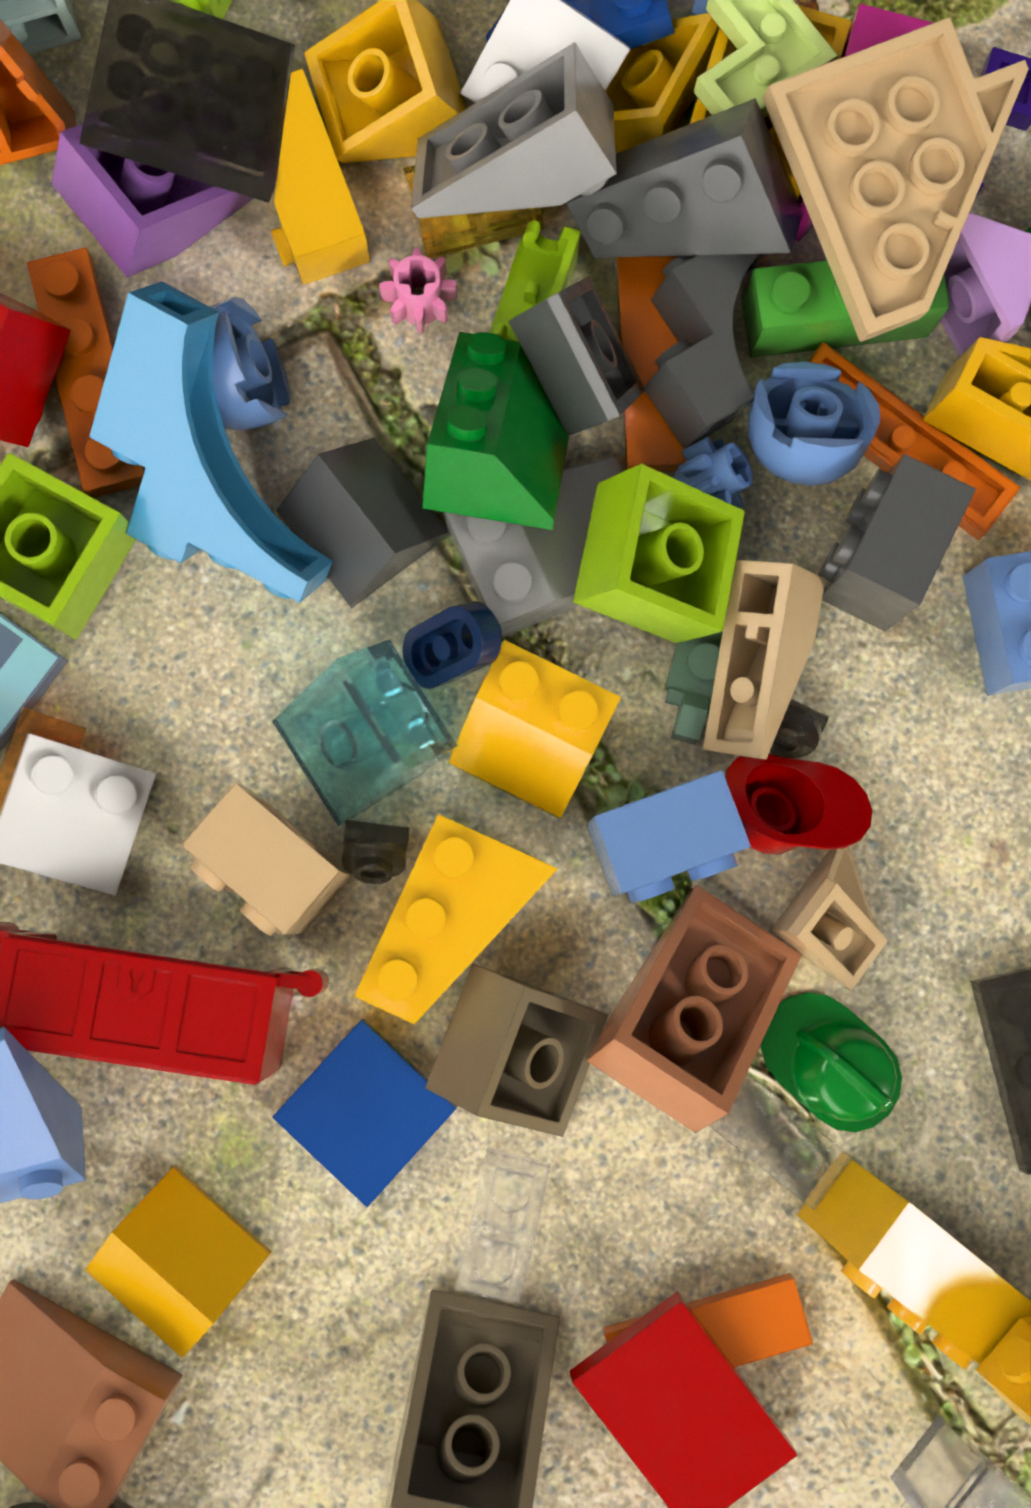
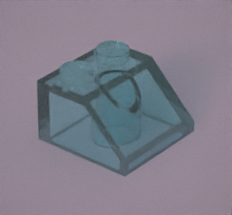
[272,639,457,826]

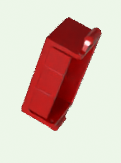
[0,922,329,1085]

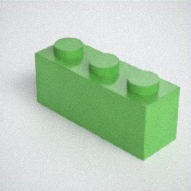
[741,260,950,358]

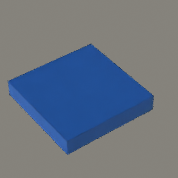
[272,1018,457,1207]

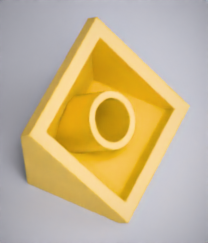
[605,13,719,153]
[85,1165,272,1358]

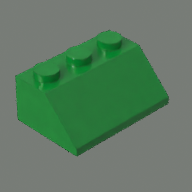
[422,332,570,530]

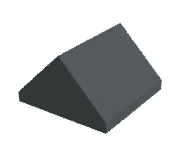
[509,276,645,436]
[276,437,450,609]

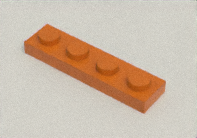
[26,247,145,498]

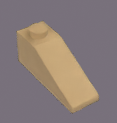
[703,560,825,760]

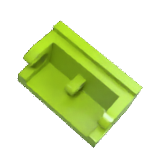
[490,220,581,341]

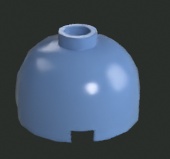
[210,297,290,431]
[748,361,880,486]

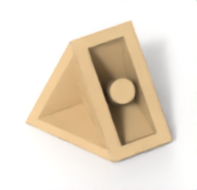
[770,847,888,991]

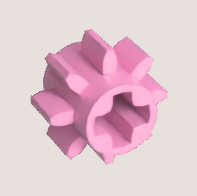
[379,248,457,333]

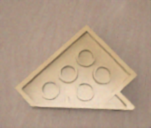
[762,17,1029,342]

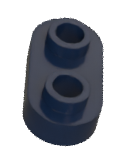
[402,601,502,689]

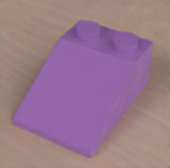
[51,77,279,278]

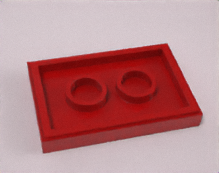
[570,1291,798,1508]

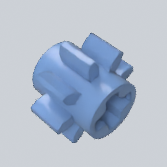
[674,437,753,508]

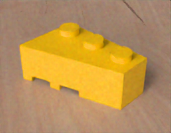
[797,1153,1031,1370]

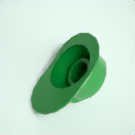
[760,992,902,1132]

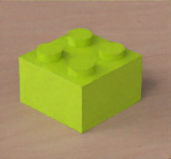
[0,452,136,641]
[573,463,745,643]

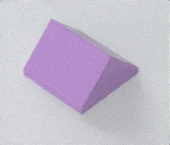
[940,212,1031,357]

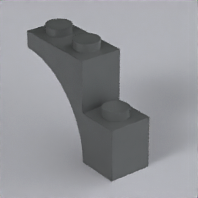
[644,254,767,449]

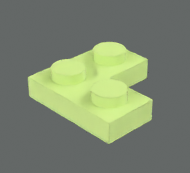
[694,0,838,118]

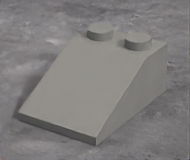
[411,42,617,218]
[445,456,623,638]

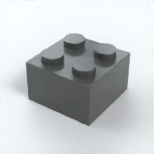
[819,454,976,631]

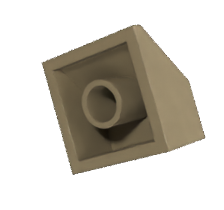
[425,964,608,1137]

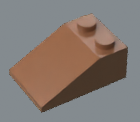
[587,885,802,1133]
[0,1279,183,1508]

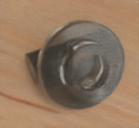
[770,699,829,758]
[342,820,409,884]

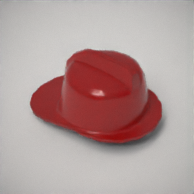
[725,754,873,855]

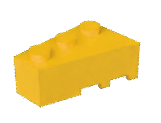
[923,337,1031,481]
[354,814,558,1025]

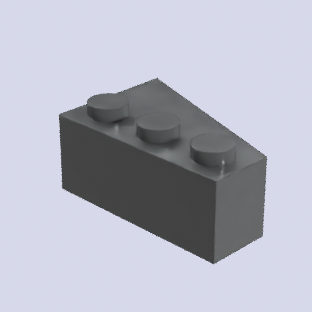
[566,98,803,258]

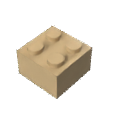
[181,783,353,936]

